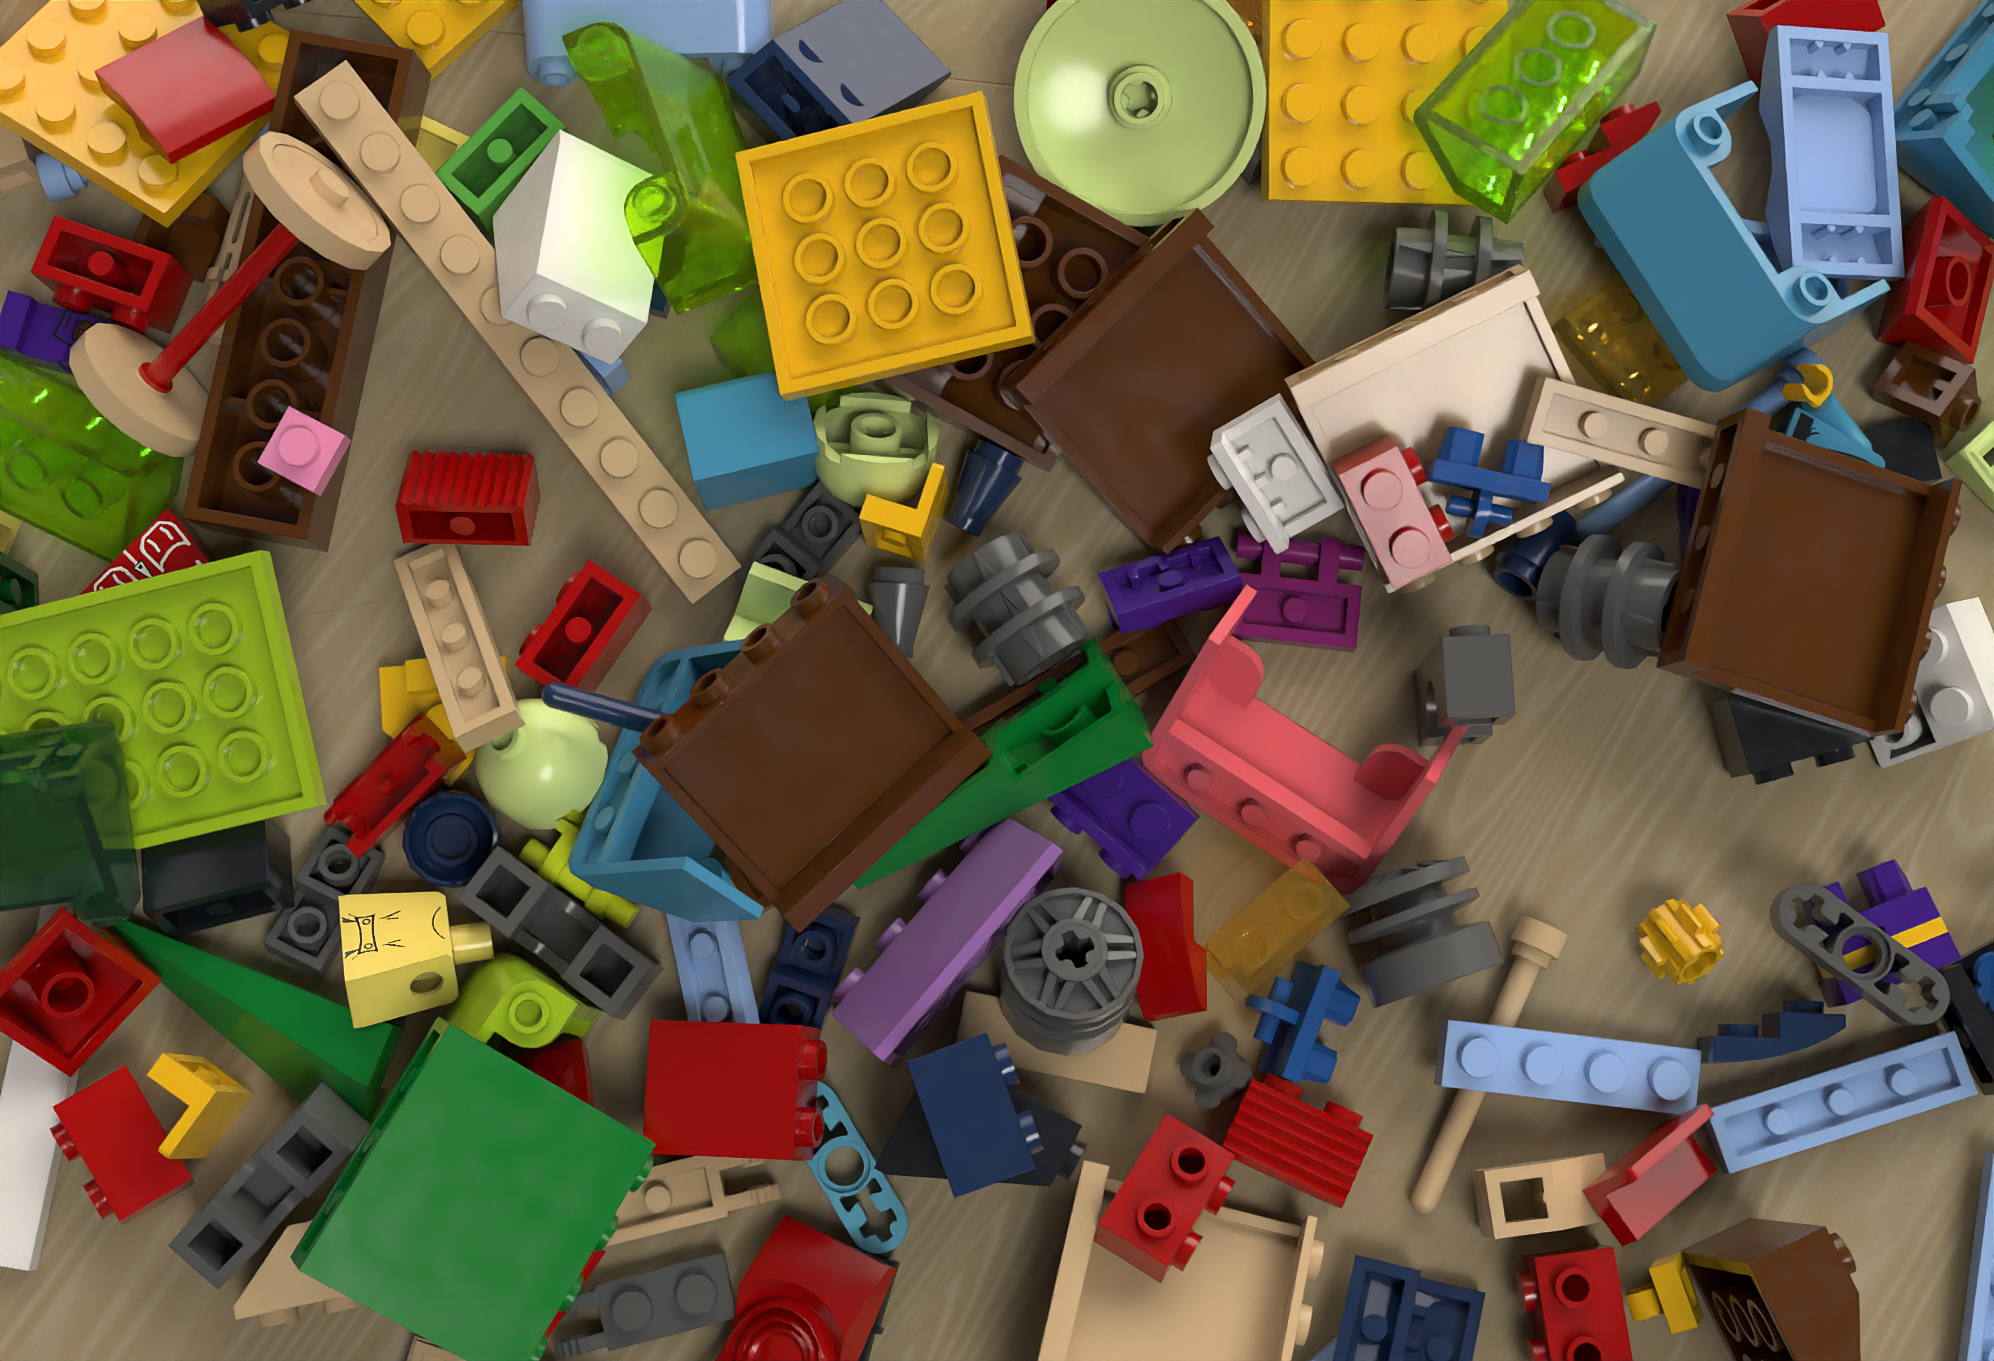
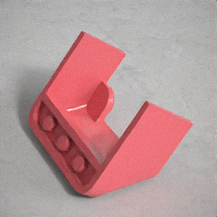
[1142,585,1469,895]

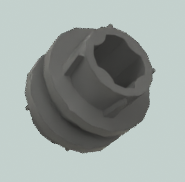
[1383,210,1524,315]
[944,532,1089,686]
[1536,534,1681,669]

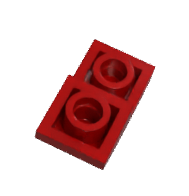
[1543,101,1662,214]
[1125,872,1207,1022]

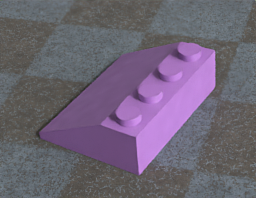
[831,818,1063,1067]

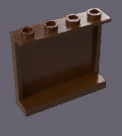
[999,208,1316,555]
[1656,407,1963,738]
[631,572,993,933]

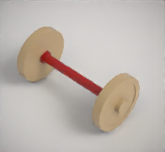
[69,131,391,457]

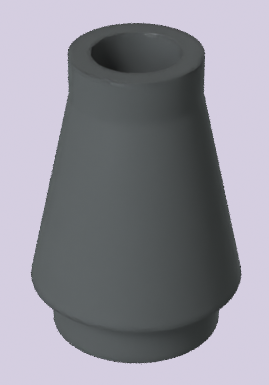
[867,566,930,658]

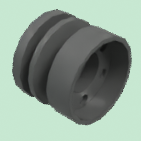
[1334,856,1505,1009]
[997,887,1144,1056]

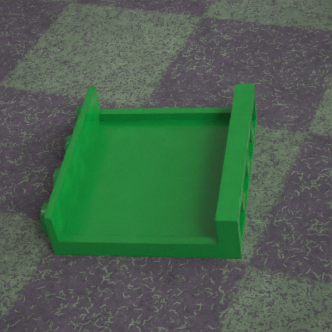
[290,1017,656,1361]

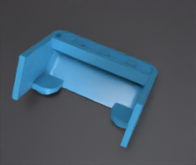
[1577,80,1891,392]
[569,639,764,923]

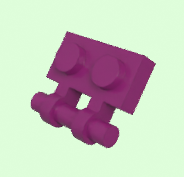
[1231,533,1365,653]

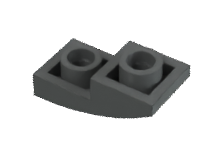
[735,481,863,585]
[263,826,386,979]

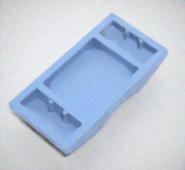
[1758,25,1905,281]

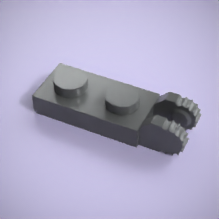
[554,1252,736,1360]

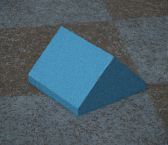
[675,370,820,511]

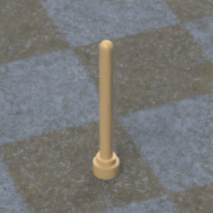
[1411,915,1568,1214]

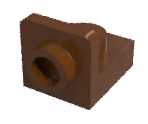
[1872,340,1982,448]

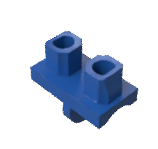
[1424,427,1551,539]
[1244,961,1360,1084]

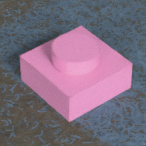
[257,406,352,497]

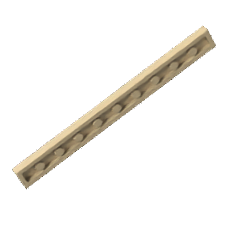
[294,60,742,607]

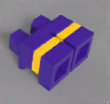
[1802,859,1962,1008]

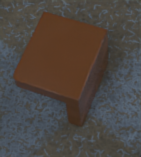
[132,193,230,283]

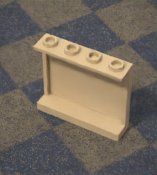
[1284,264,1625,594]
[1036,1160,1324,1361]

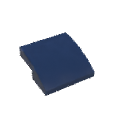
[1333,1255,1486,1361]

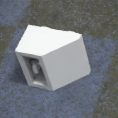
[1870,597,1994,769]

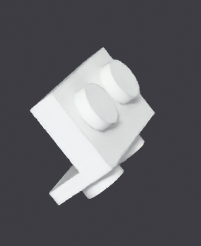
[1207,393,1345,555]

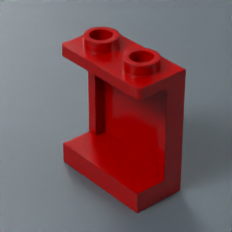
[643,1020,828,1161]

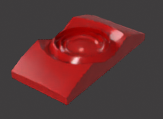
[715,1215,897,1361]

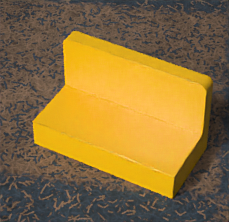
[859,462,949,565]
[147,1053,255,1159]

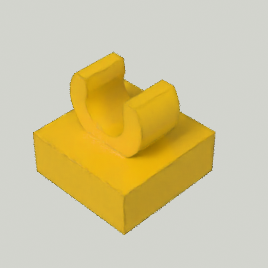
[1625,1252,1704,1334]

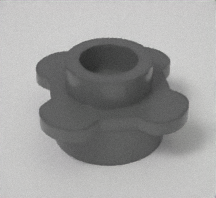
[1180,1032,1252,1109]

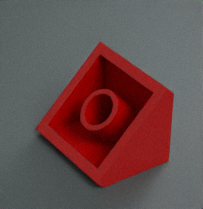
[1876,196,1994,364]
[0,906,162,1077]

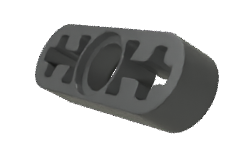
[1770,883,1950,1026]

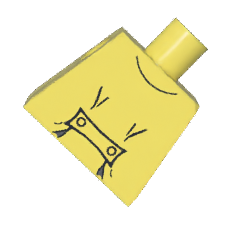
[338,891,494,1029]

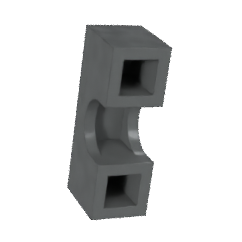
[1414,625,1516,747]
[457,846,664,1020]
[168,1082,371,1290]

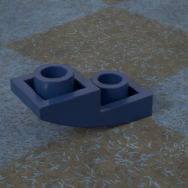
[758,907,861,1037]
[1697,1000,1846,1064]

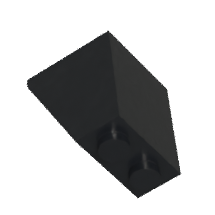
[874,1047,1087,1187]

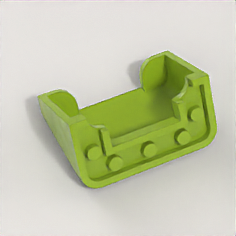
[357,952,603,1147]

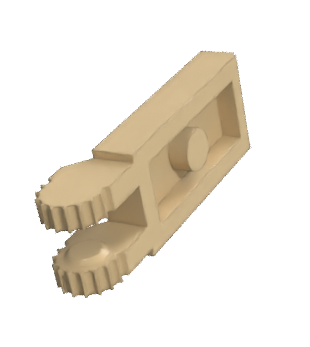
[605,1156,781,1247]

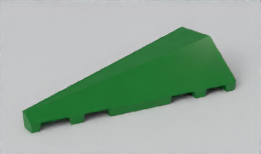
[853,637,1154,890]
[105,914,405,1122]

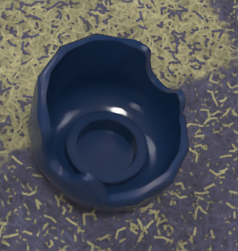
[402,790,503,888]

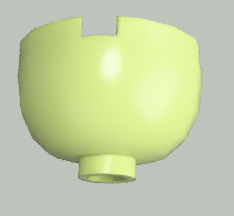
[813,392,940,510]
[474,698,608,829]

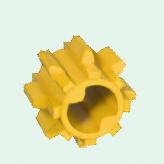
[1637,898,1724,985]

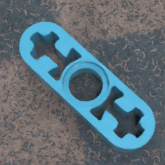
[806,1081,909,1254]

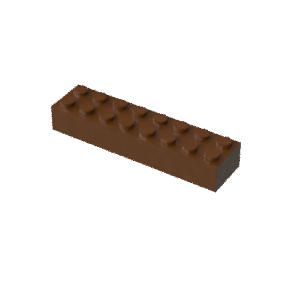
[182,28,431,552]

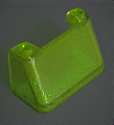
[562,22,759,315]

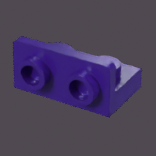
[1098,536,1243,635]
[1048,757,1200,881]

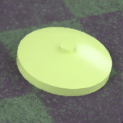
[1014,0,1267,226]

